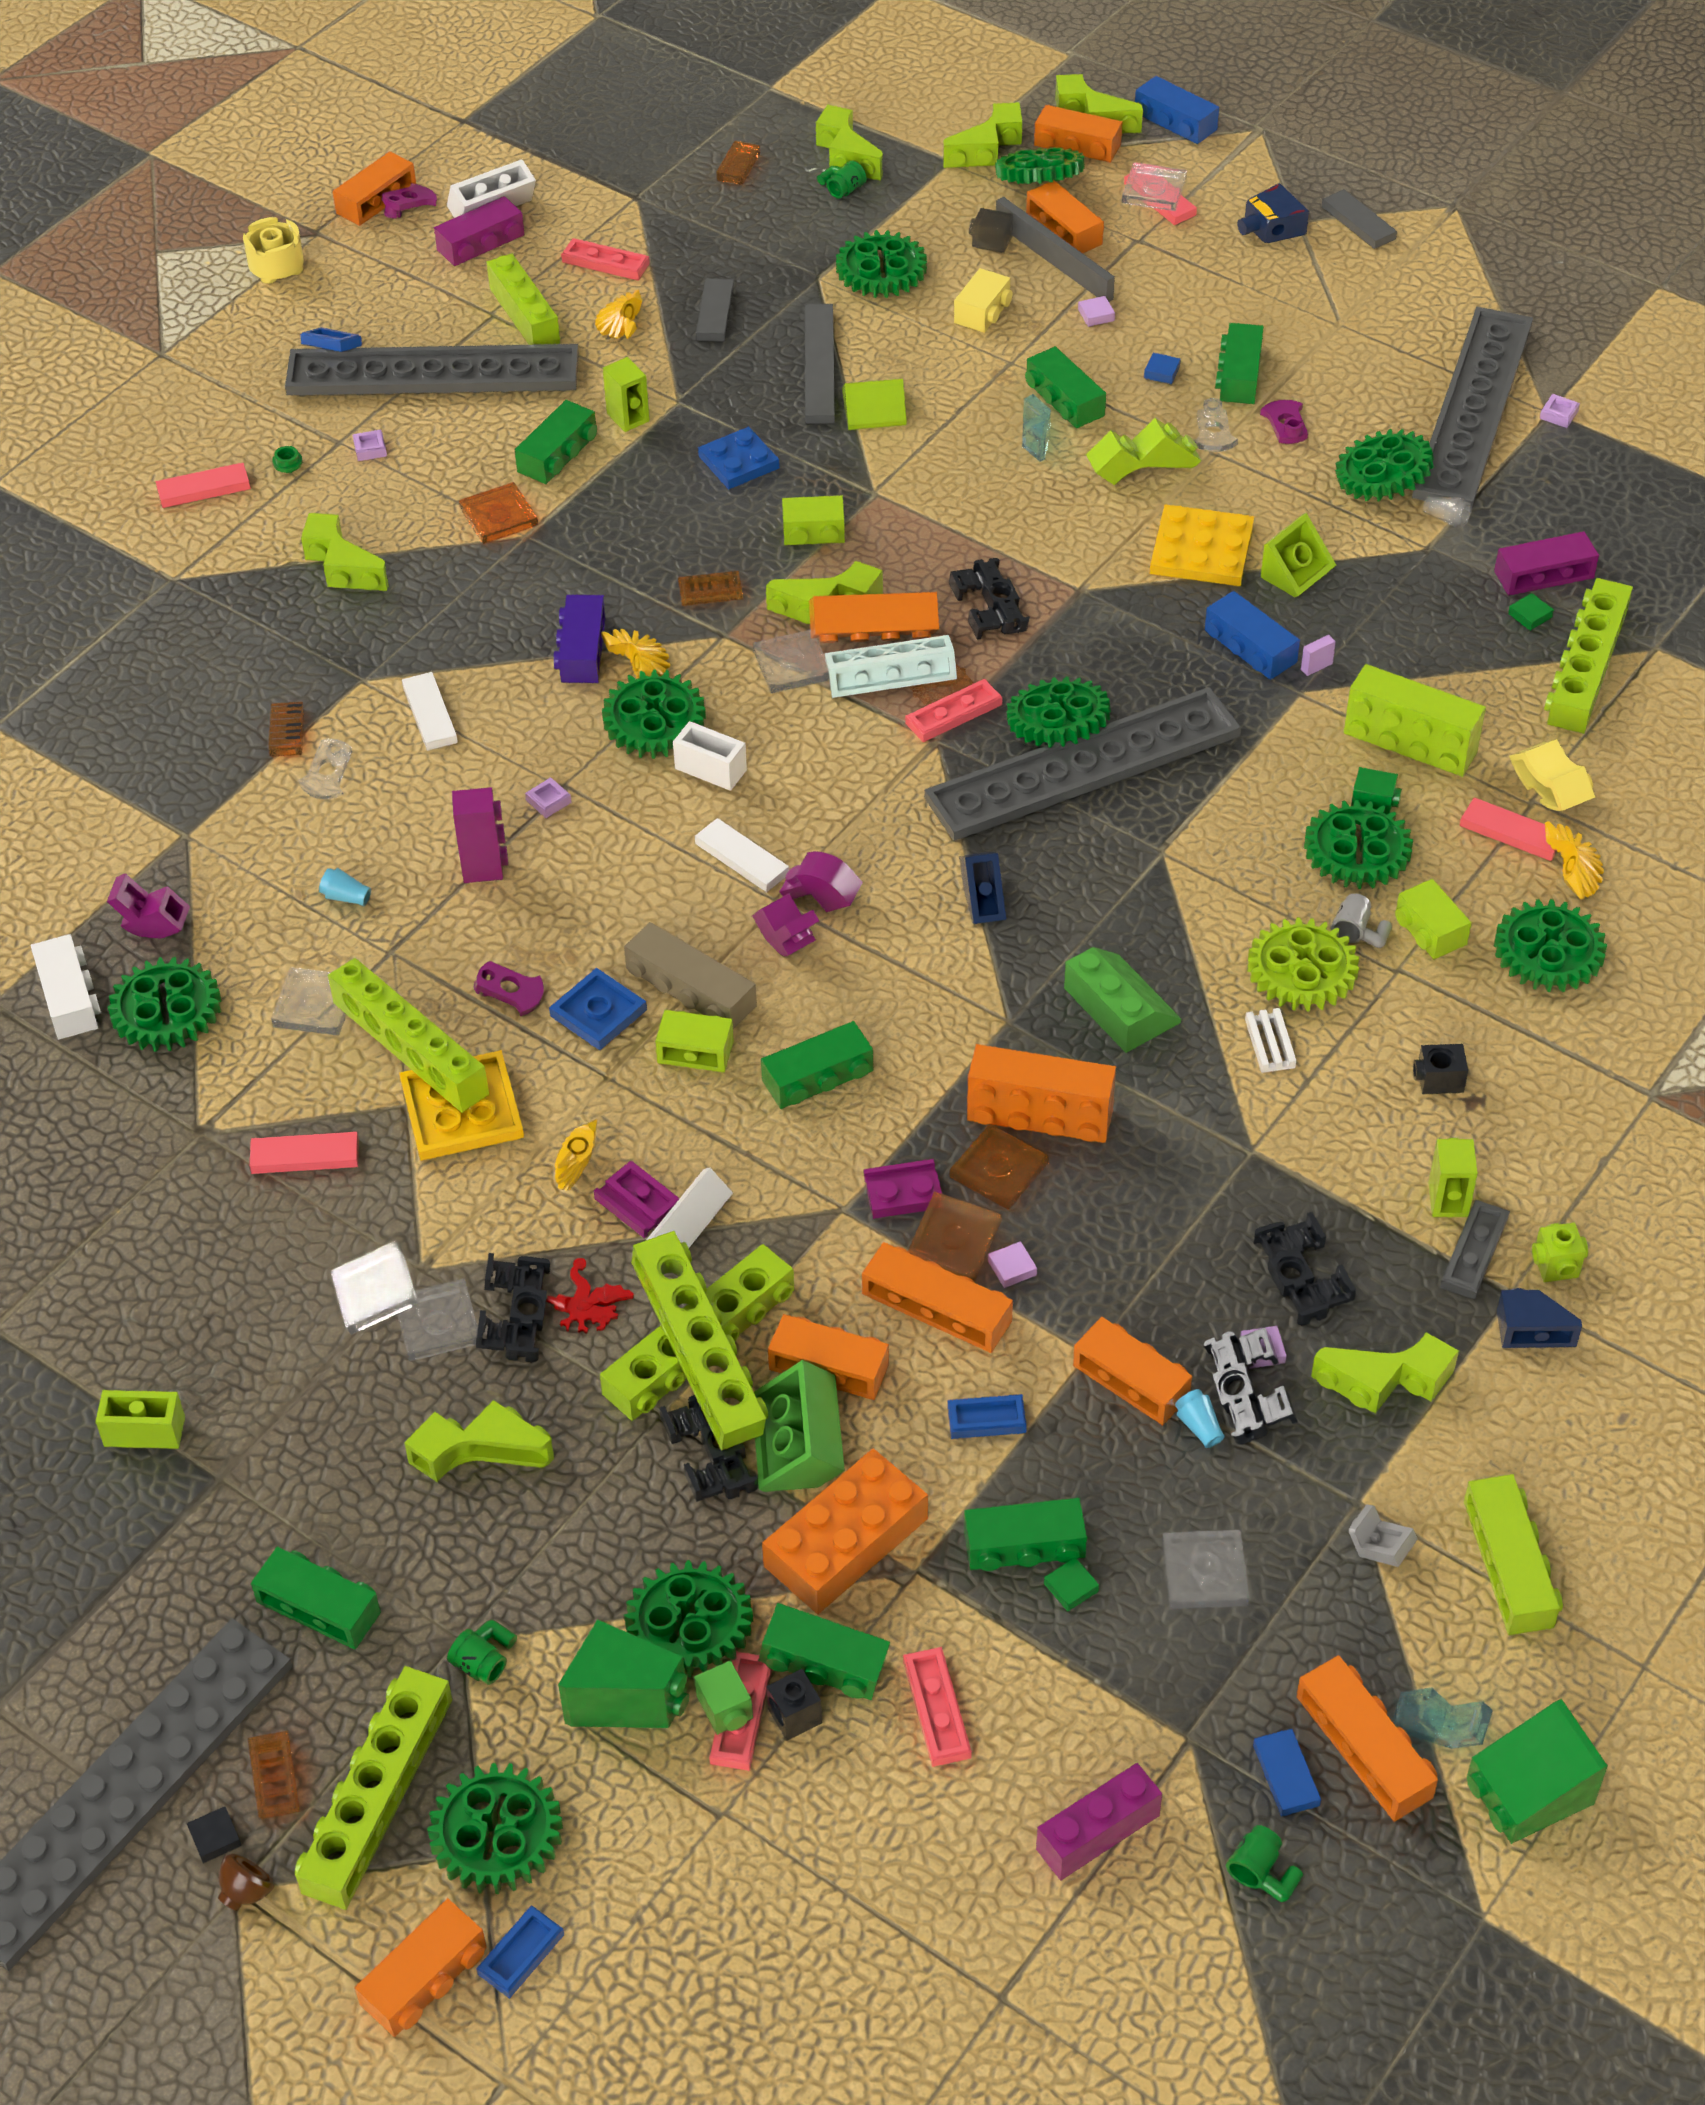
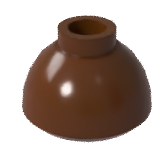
[218,1854,274,1911]

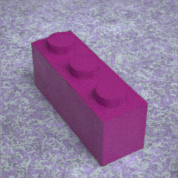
[434,196,525,266]
[1494,531,1599,596]
[452,787,509,883]
[1036,1763,1162,1881]

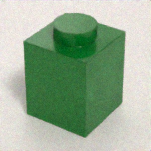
[1351,767,1402,815]

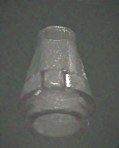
[1423,496,1471,527]

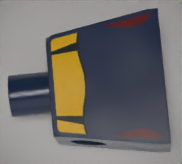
[1237,183,1309,243]

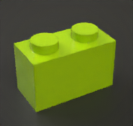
[602,357,650,432]
[782,495,845,545]
[1395,879,1472,960]
[655,1010,734,1073]
[1428,1138,1478,1217]
[96,1390,185,1449]

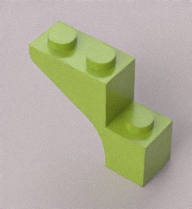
[1055,74,1143,134]
[943,102,1022,168]
[816,104,883,181]
[1086,418,1202,485]
[301,513,389,591]
[766,561,883,625]
[1311,1332,1459,1414]
[404,1400,554,1482]

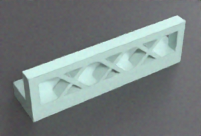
[825,635,957,698]

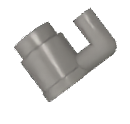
[1331,894,1392,948]

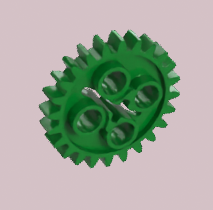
[995,147,1085,184]
[836,230,927,298]
[1335,429,1434,502]
[602,669,706,759]
[1006,677,1111,747]
[1304,800,1413,889]
[1494,899,1607,992]
[108,957,222,1052]
[624,1560,754,1677]
[427,1763,563,1894]

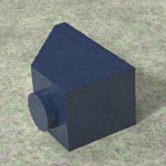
[959,852,1007,924]
[1497,1288,1582,1348]

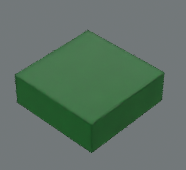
[1508,593,1554,631]
[1044,1558,1099,1612]

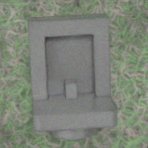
[1349,1504,1418,1567]

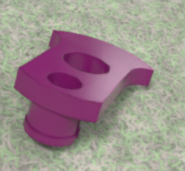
[382,183,437,219]
[1260,400,1308,444]
[473,961,544,1016]

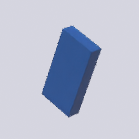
[300,327,362,352]
[947,1394,1027,1439]
[1253,1729,1321,1817]
[476,1905,564,1999]

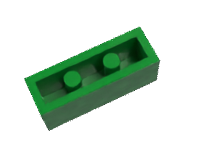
[1215,323,1264,404]
[1025,346,1106,429]
[514,400,597,484]
[761,1021,874,1109]
[964,1498,1087,1571]
[251,1546,381,1650]
[758,1603,891,1700]

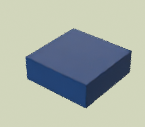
[1144,352,1181,384]

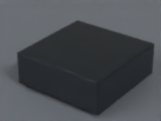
[187,1806,242,1863]

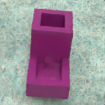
[779,851,863,912]
[107,873,190,939]
[752,894,819,956]

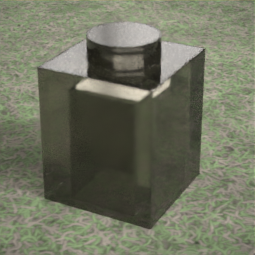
[969,208,1013,253]

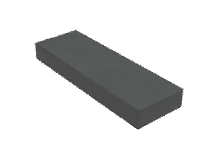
[1322,189,1397,249]
[696,278,734,342]
[1440,1199,1510,1300]

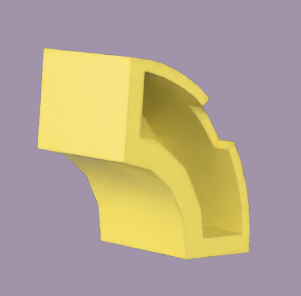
[1509,739,1595,811]

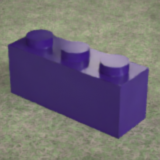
[554,595,606,683]

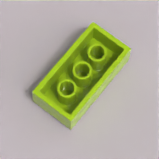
[1344,664,1486,777]

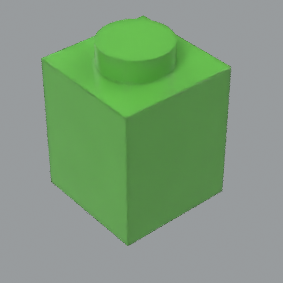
[694,1660,753,1735]

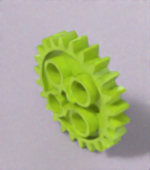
[1247,917,1359,1012]

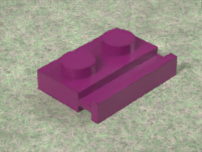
[863,1159,944,1219]
[593,1161,680,1239]

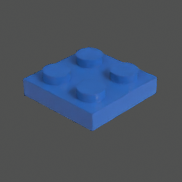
[698,426,780,490]
[549,968,647,1050]

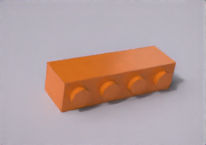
[809,592,939,643]
[862,1242,1013,1353]
[1296,1655,1438,1822]

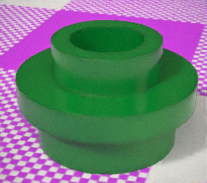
[272,446,303,473]

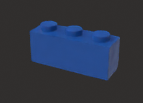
[1135,76,1219,144]
[1205,591,1300,680]

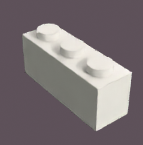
[447,159,536,218]
[31,934,101,1040]

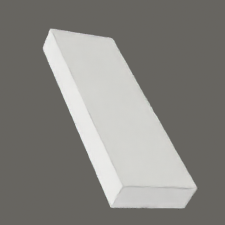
[402,672,458,751]
[695,818,789,893]
[646,1167,733,1248]

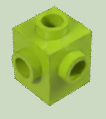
[1532,1222,1588,1283]

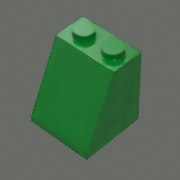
[558,1619,690,1728]
[1467,1699,1608,1844]

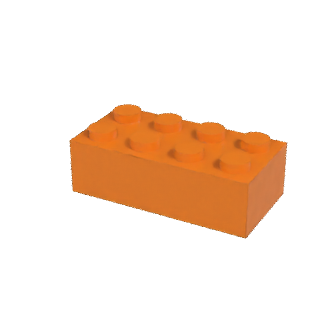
[967,1044,1116,1143]
[762,1448,928,1615]

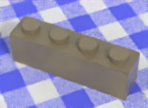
[624,922,757,1029]

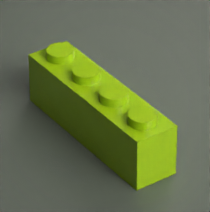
[486,253,560,345]
[1464,1474,1563,1635]

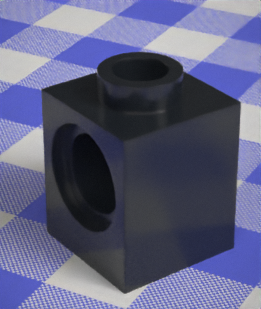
[1413,1044,1468,1094]
[766,1669,822,1741]

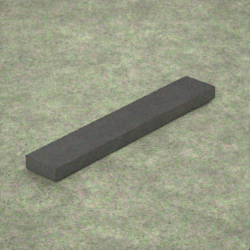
[996,197,1115,302]
[805,304,835,424]

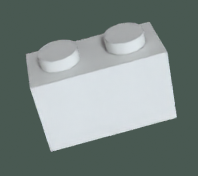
[673,721,747,791]

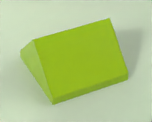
[842,379,907,430]
[1261,513,1336,597]

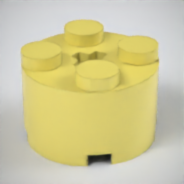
[243,217,304,284]

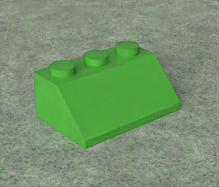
[1064,947,1181,1053]
[754,1360,845,1492]

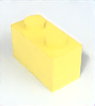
[954,268,1013,333]

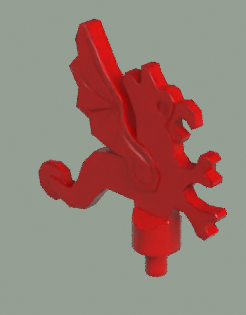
[546,1258,634,1334]

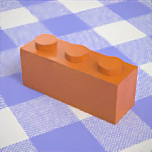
[1034,105,1123,163]
[333,151,416,226]
[1026,180,1104,253]
[768,1314,889,1400]
[1073,1316,1192,1426]
[354,1898,487,2038]

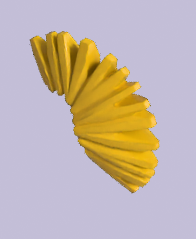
[595,290,642,339]
[601,629,670,679]
[1545,821,1604,900]
[555,1119,597,1191]

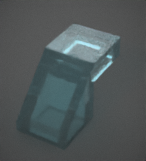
[1022,394,1051,462]
[1392,1687,1493,1749]

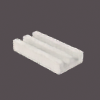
[1245,1008,1296,1073]

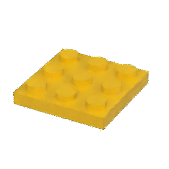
[1150,504,1255,586]
[399,1050,524,1161]

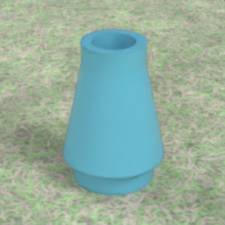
[319,868,372,906]
[1175,1389,1225,1448]

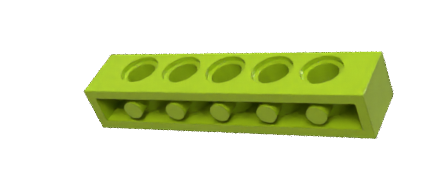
[1544,578,1633,734]
[328,958,489,1113]
[631,1231,768,1451]
[600,1244,794,1421]
[295,1666,453,1910]

